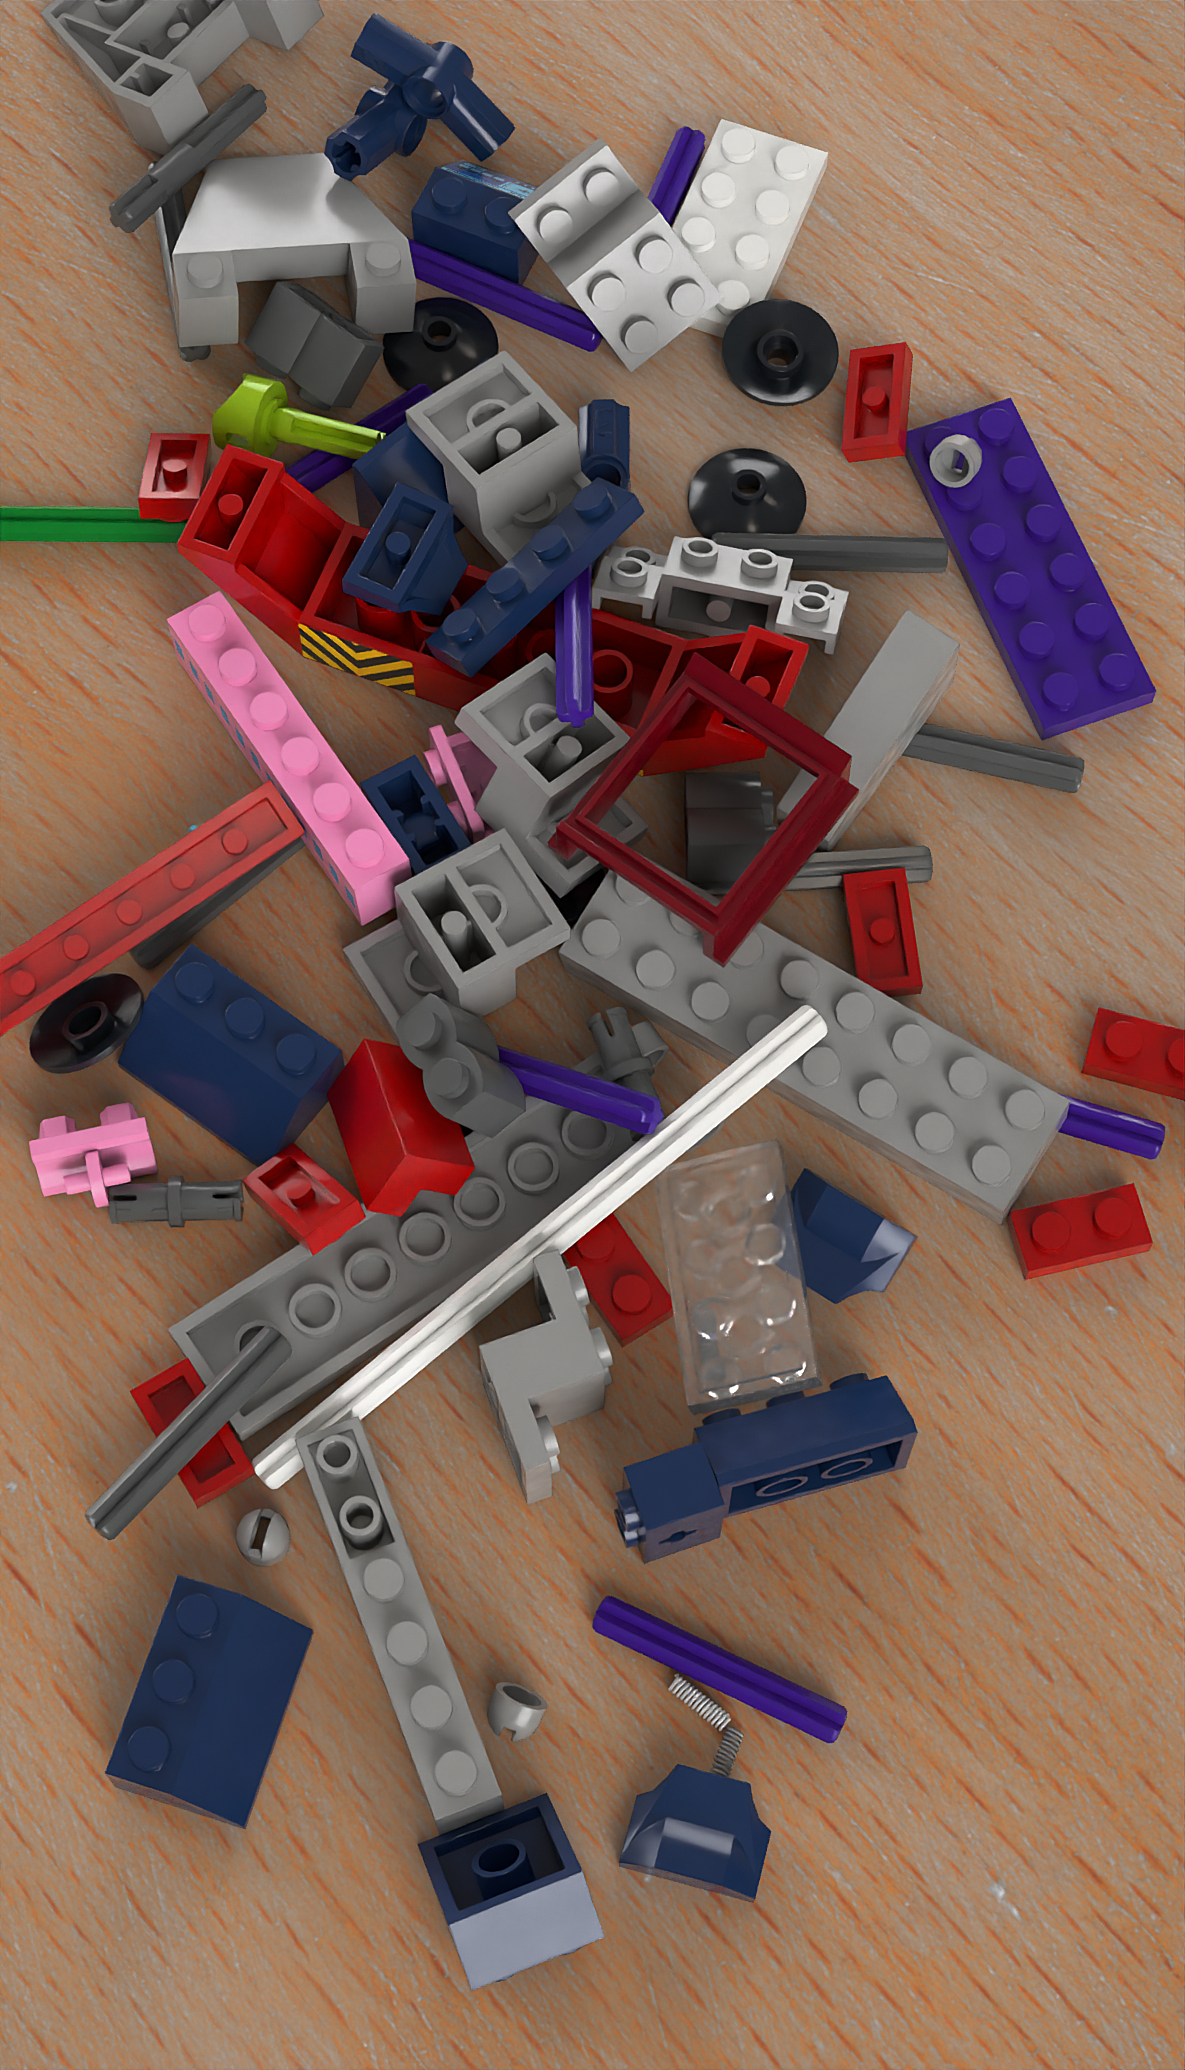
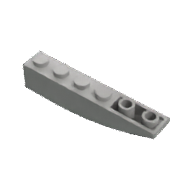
[295,1416,505,1835]

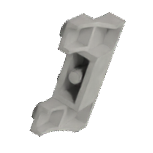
[592,536,849,655]

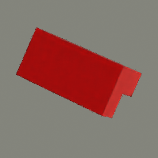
[327,1038,475,1217]

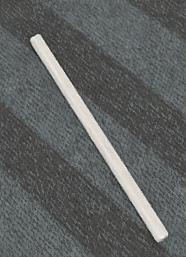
[251,1005,828,1489]

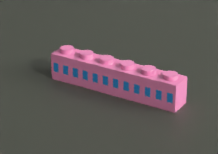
[166,590,412,926]

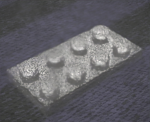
[654,1138,823,1415]

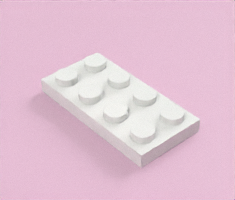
[672,119,828,338]

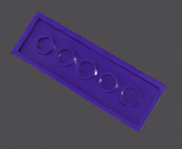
[905,397,1156,741]

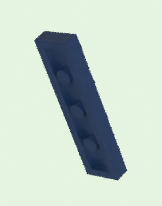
[425,477,645,678]

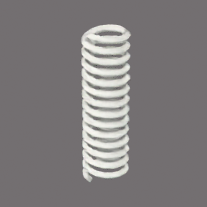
[668,1674,731,1731]

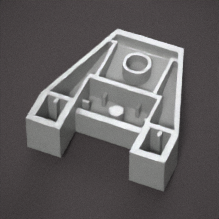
[40,0,324,156]
[172,153,416,347]

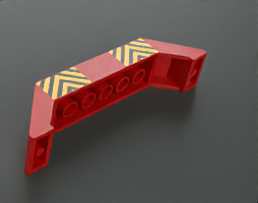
[177,444,809,777]

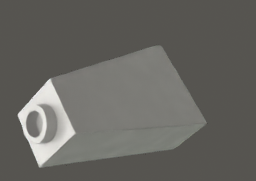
[777,609,960,852]

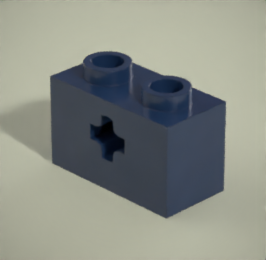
[360,755,472,877]
[614,1441,725,1564]

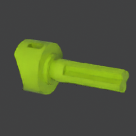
[212,373,386,460]

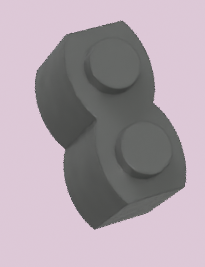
[245,281,385,411]
[684,772,776,881]
[396,993,526,1138]

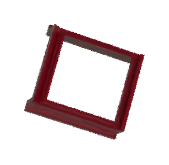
[547,651,859,968]

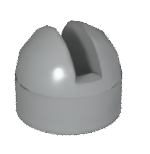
[929,434,982,488]
[236,1509,291,1566]
[487,1682,547,1742]

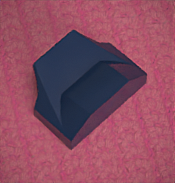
[342,482,469,616]
[772,1168,918,1304]
[619,1764,771,1903]

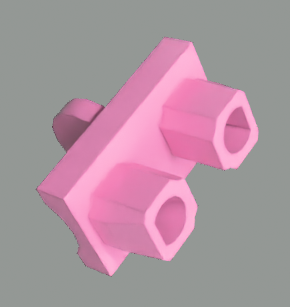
[29,1102,158,1208]

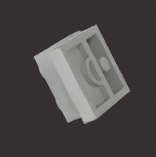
[508,138,723,373]
[405,350,592,567]
[454,652,649,898]
[343,828,571,1046]
[479,1249,613,1505]

